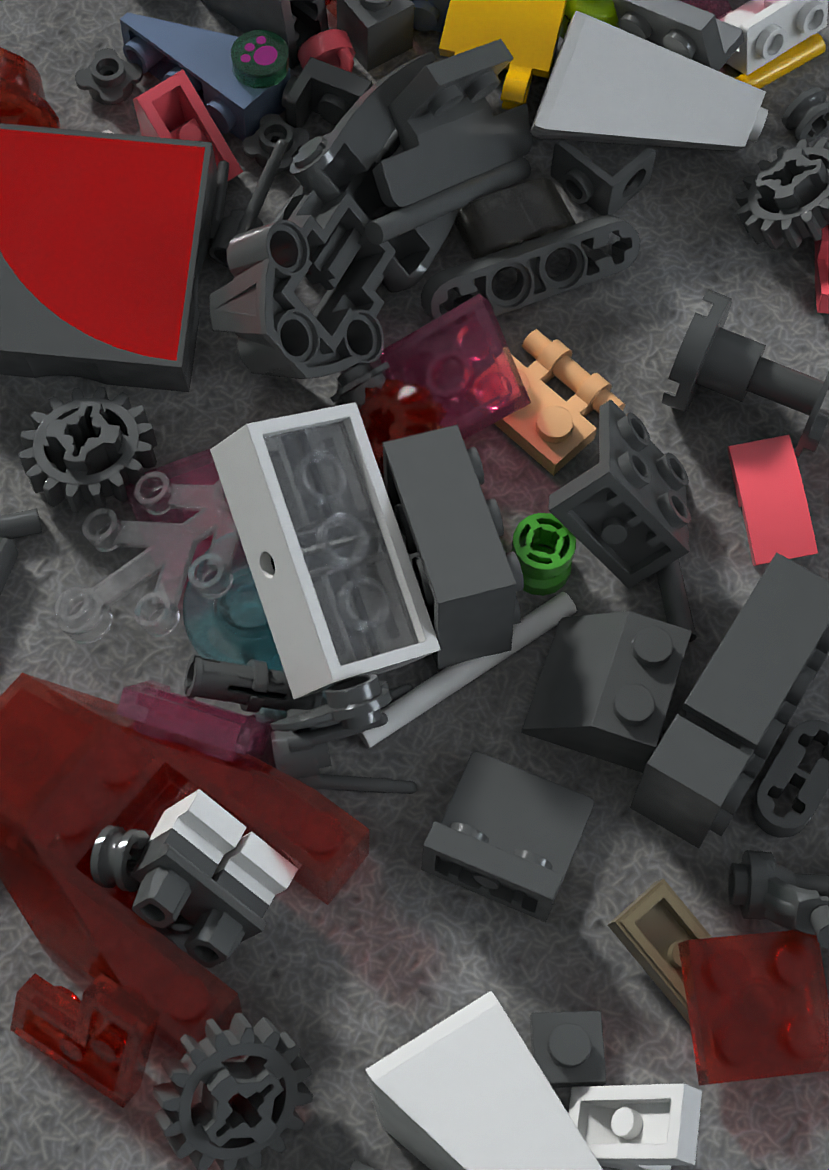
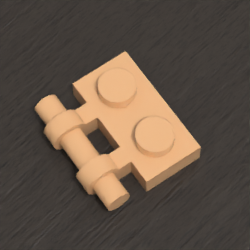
[467,329,625,475]

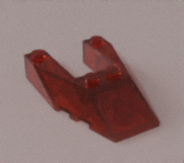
[0,673,370,1057]

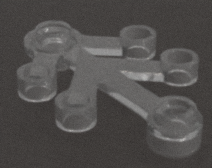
[55,471,240,644]

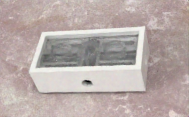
[210,402,441,700]

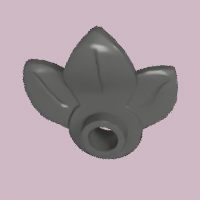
[271,674,391,732]

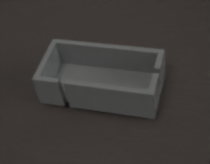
[630,552,829,848]

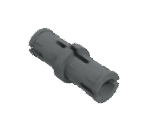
[184,655,323,713]

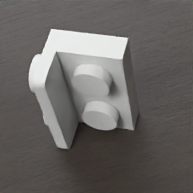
[719,0,828,76]

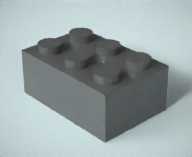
[383,425,524,669]

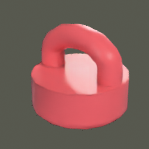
[297,29,356,73]

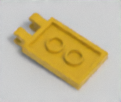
[439,0,567,110]

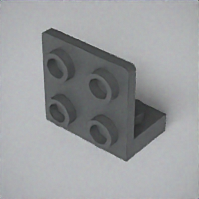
[549,400,691,589]
[421,751,594,922]

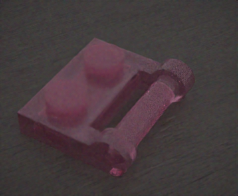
[116,680,274,761]

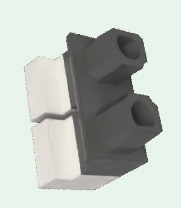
[131,789,298,968]

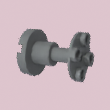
[662,289,829,458]

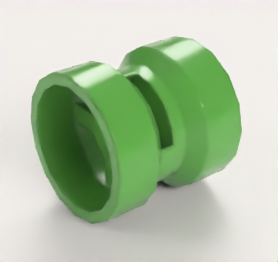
[511,513,576,596]

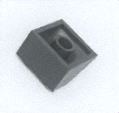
[521,611,692,773]

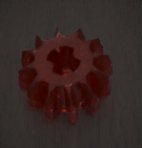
[357,379,448,481]

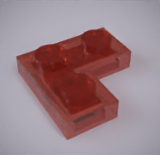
[10,973,160,1108]

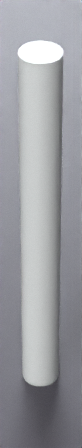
[357,592,577,749]

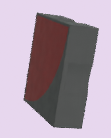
[0,123,218,392]

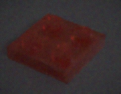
[678,930,829,1086]

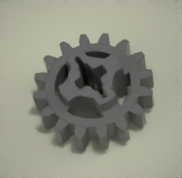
[736,137,829,250]
[19,386,157,513]
[153,1013,313,1170]

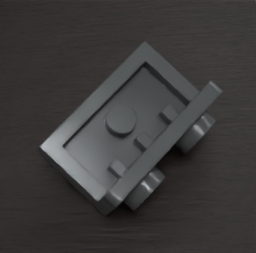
[613,0,744,71]

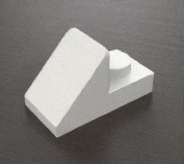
[568,1083,702,1170]

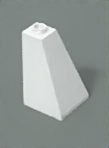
[530,11,768,151]
[365,991,603,1170]

